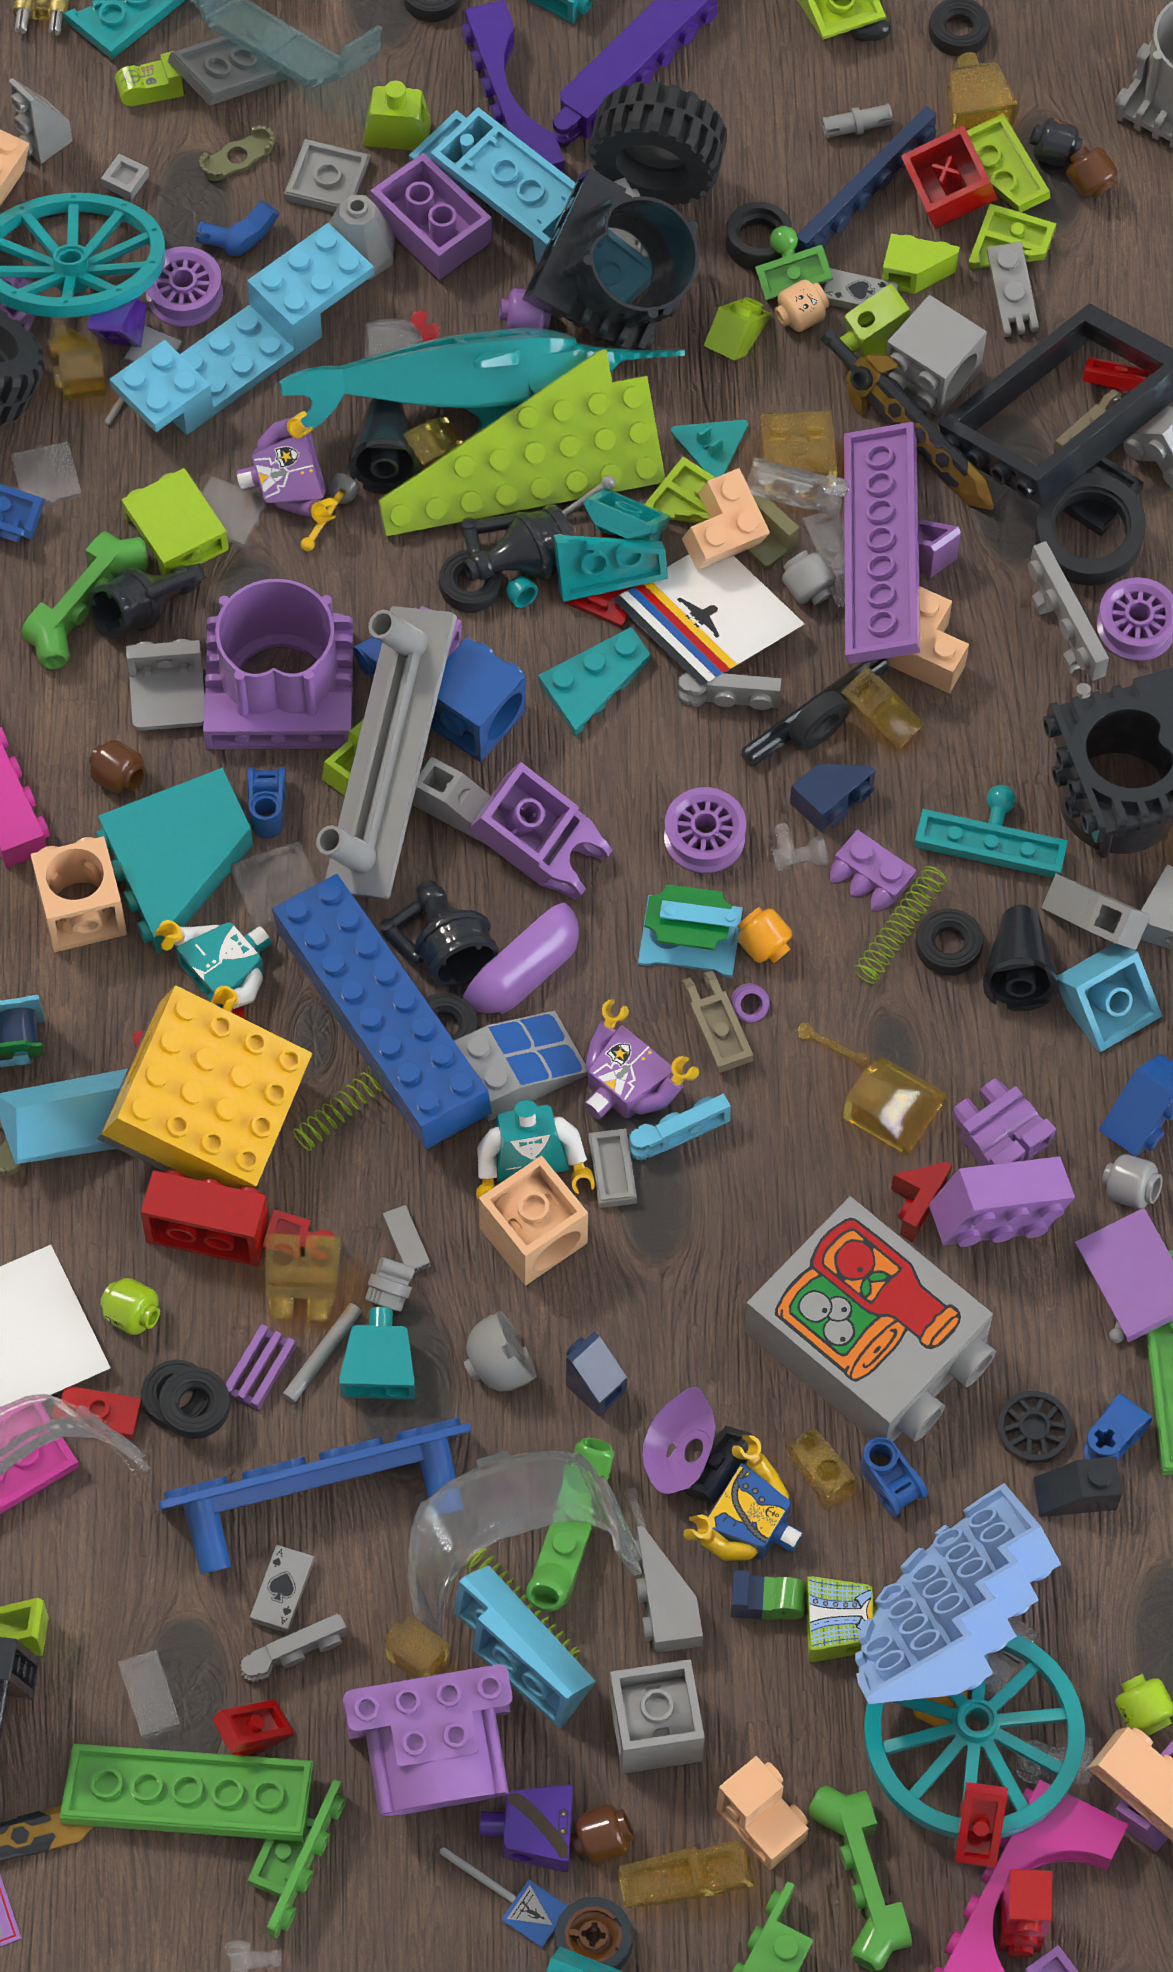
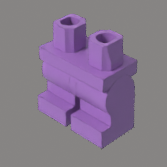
[951,1078,1057,1166]

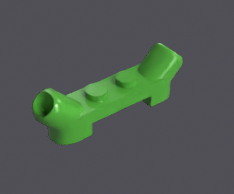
[21,531,149,669]
[526,1438,615,1612]
[808,1785,912,1972]

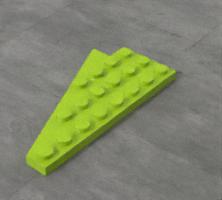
[378,349,665,536]

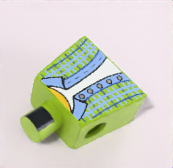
[806,1576,878,1662]

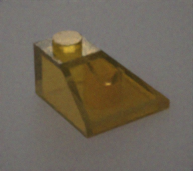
[843,1057,947,1155]

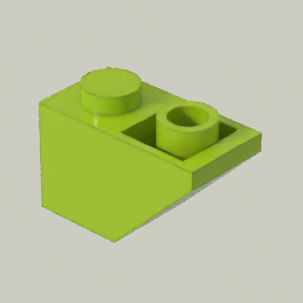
[881,233,960,294]
[704,297,772,361]

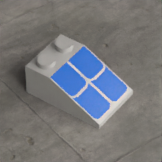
[454,1010,588,1122]

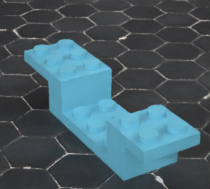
[409,107,652,304]
[110,223,374,436]

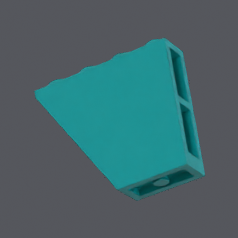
[95,768,253,954]

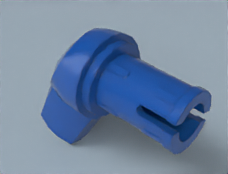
[196,201,280,257]

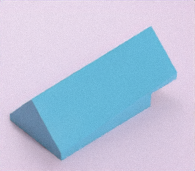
[0,1069,127,1164]
[453,1565,596,1729]

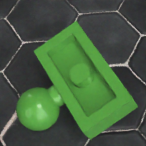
[755,226,833,302]

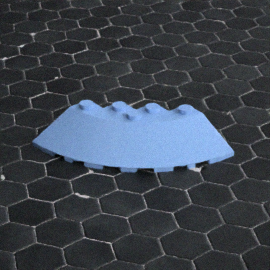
[855,1483,1061,1704]

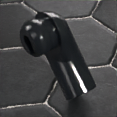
[850,20,891,42]

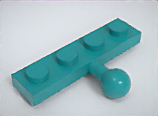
[914,785,1068,878]

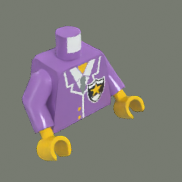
[237,411,336,523]
[584,999,699,1119]

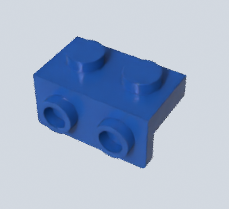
[0,484,46,543]

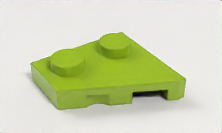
[968,203,1056,269]
[644,457,716,523]

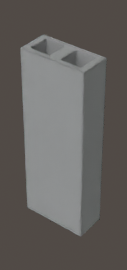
[382,1205,431,1273]

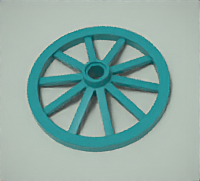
[0,193,166,318]
[864,1634,1085,1839]

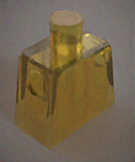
[947,52,1017,131]

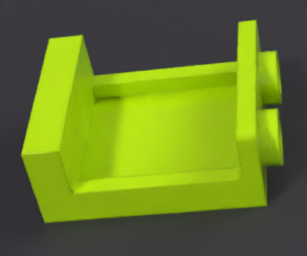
[121,468,229,575]

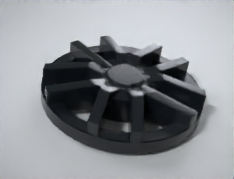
[997,1391,1072,1463]

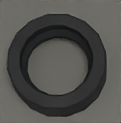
[726,202,792,271]

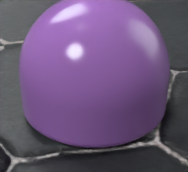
[730,983,770,1022]

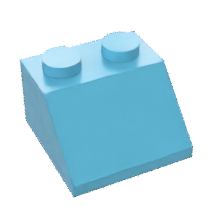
[1058,943,1162,1052]

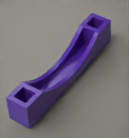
[461,0,565,174]

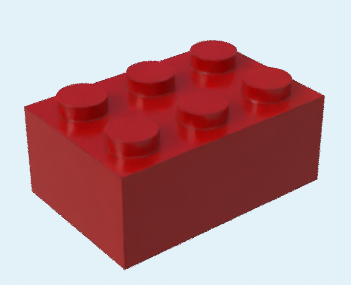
[140,1170,270,1267]

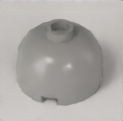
[464,1311,537,1391]

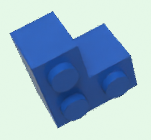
[1098,1054,1173,1156]

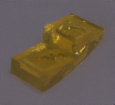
[403,415,463,465]

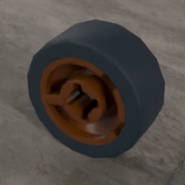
[554,1897,633,1970]

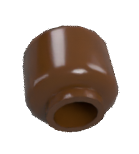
[1066,146,1118,200]
[89,740,145,795]
[571,1804,635,1865]

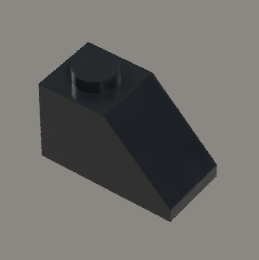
[1033,1457,1122,1517]

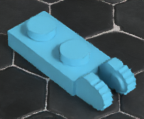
[629,1093,731,1161]

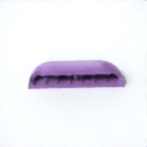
[463,903,579,1014]

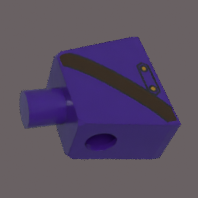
[480,1785,573,1872]

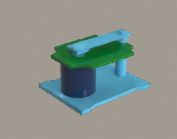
[638,884,743,977]
[0,995,45,1067]

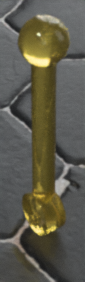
[798,1022,869,1067]

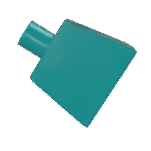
[339,1307,415,1400]

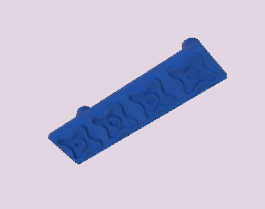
[158,1418,472,1574]

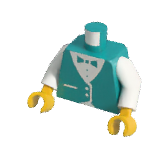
[154,920,272,1012]
[476,1100,595,1201]

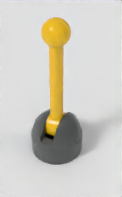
[301,473,360,552]

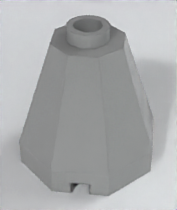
[329,195,396,280]

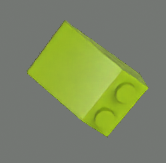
[797,0,886,40]

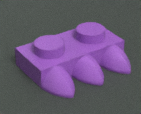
[830,829,917,911]

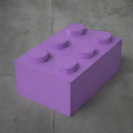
[370,153,492,280]
[929,1156,1075,1247]

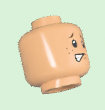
[774,280,829,332]

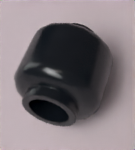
[1029,117,1083,168]

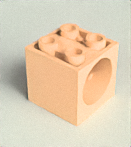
[31,836,127,952]
[479,1155,588,1286]

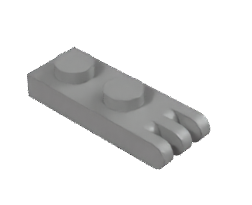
[987,242,1039,338]

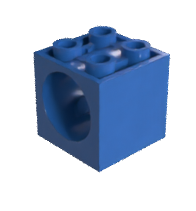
[430,637,526,763]

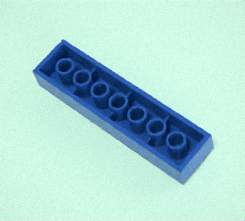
[272,874,492,1149]

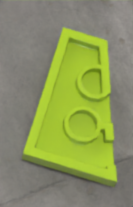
[967,113,1050,213]

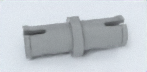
[821,103,893,139]

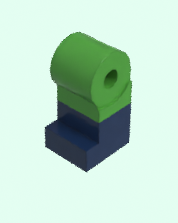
[730,1570,806,1620]

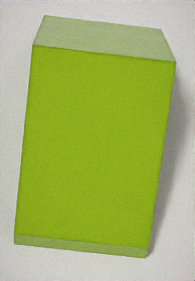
[0,1598,49,1656]

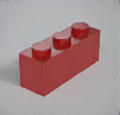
[998,1869,1052,1958]

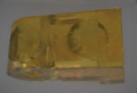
[786,1428,855,1511]

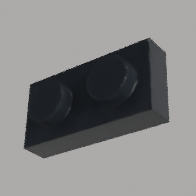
[684,1426,753,1504]

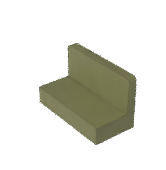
[745,481,800,570]

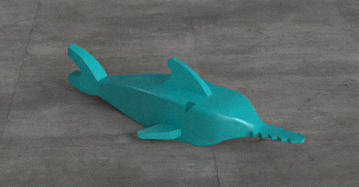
[279,328,685,435]

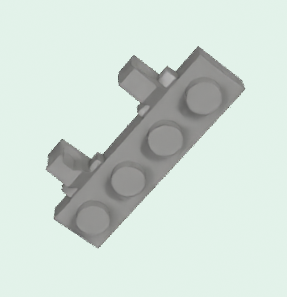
[1028,541,1109,681]

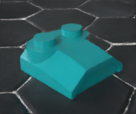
[584,489,671,541]

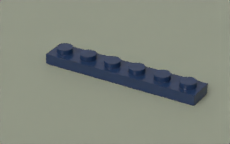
[794,106,937,253]

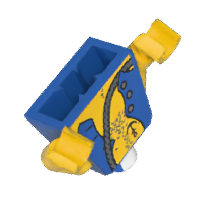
[683,1435,804,1561]

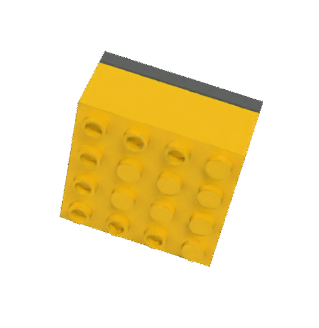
[97,985,313,1189]

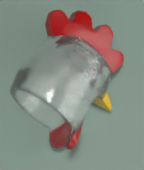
[364,310,440,358]

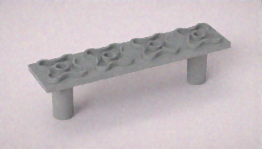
[316,606,457,900]

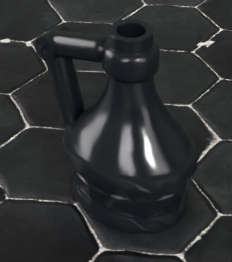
[462,505,575,581]
[88,563,206,638]
[379,880,498,987]

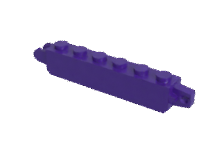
[553,0,718,148]

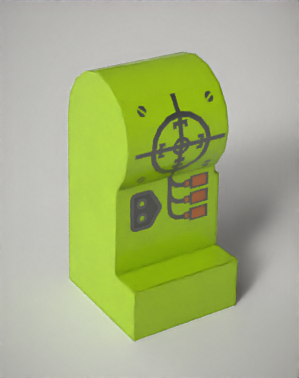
[115,51,184,107]

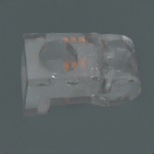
[1015,1737,1093,1788]

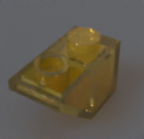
[49,321,107,401]
[842,666,924,750]

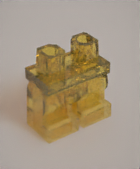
[265,1233,343,1321]

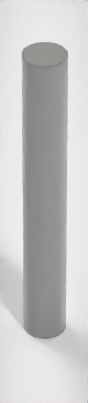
[282,1303,362,1404]

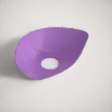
[642,1387,716,1494]

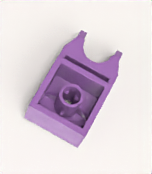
[467,762,612,900]

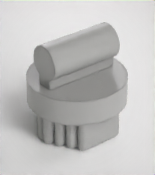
[365,1257,414,1312]

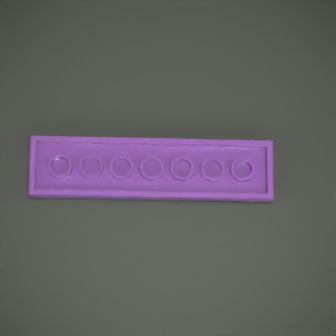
[844,422,920,664]

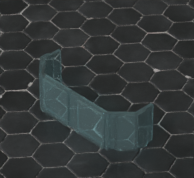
[193,0,382,88]

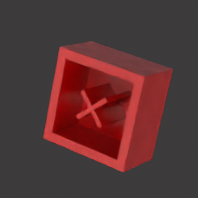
[901,125,998,229]

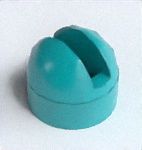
[506,576,538,608]

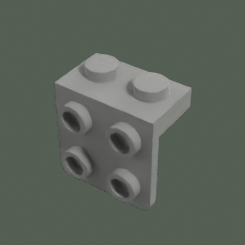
[126,639,204,731]

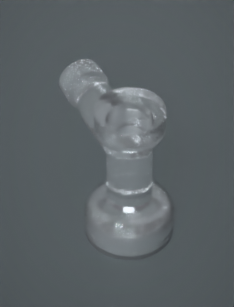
[772,823,829,871]
[225,1940,281,1972]

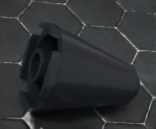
[349,398,420,494]
[983,905,1059,1011]

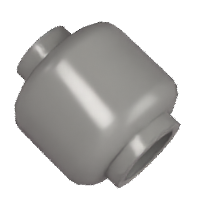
[782,550,836,606]
[1102,1154,1163,1209]

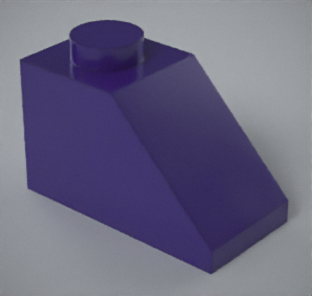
[87,298,147,347]

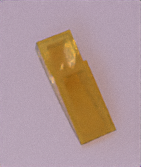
[617,1839,755,1908]

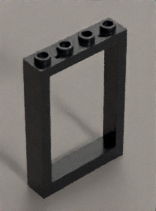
[938,303,1173,507]

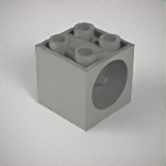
[886,295,987,418]
[609,1660,705,1774]

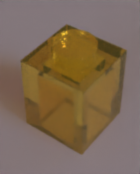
[385,1615,449,1679]

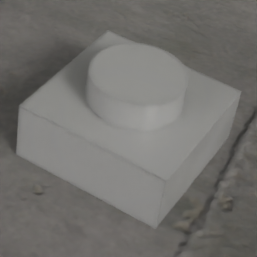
[101,154,149,201]

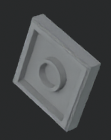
[284,139,371,213]

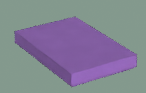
[1075,1208,1173,1342]

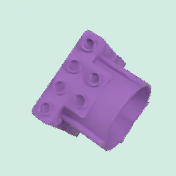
[203,579,353,749]
[343,1664,512,1817]

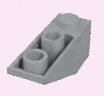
[8,78,72,164]
[413,757,491,845]
[1041,874,1151,950]
[630,1526,703,1653]

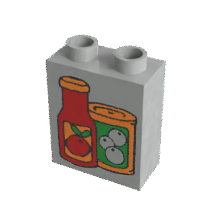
[744,1196,996,1442]

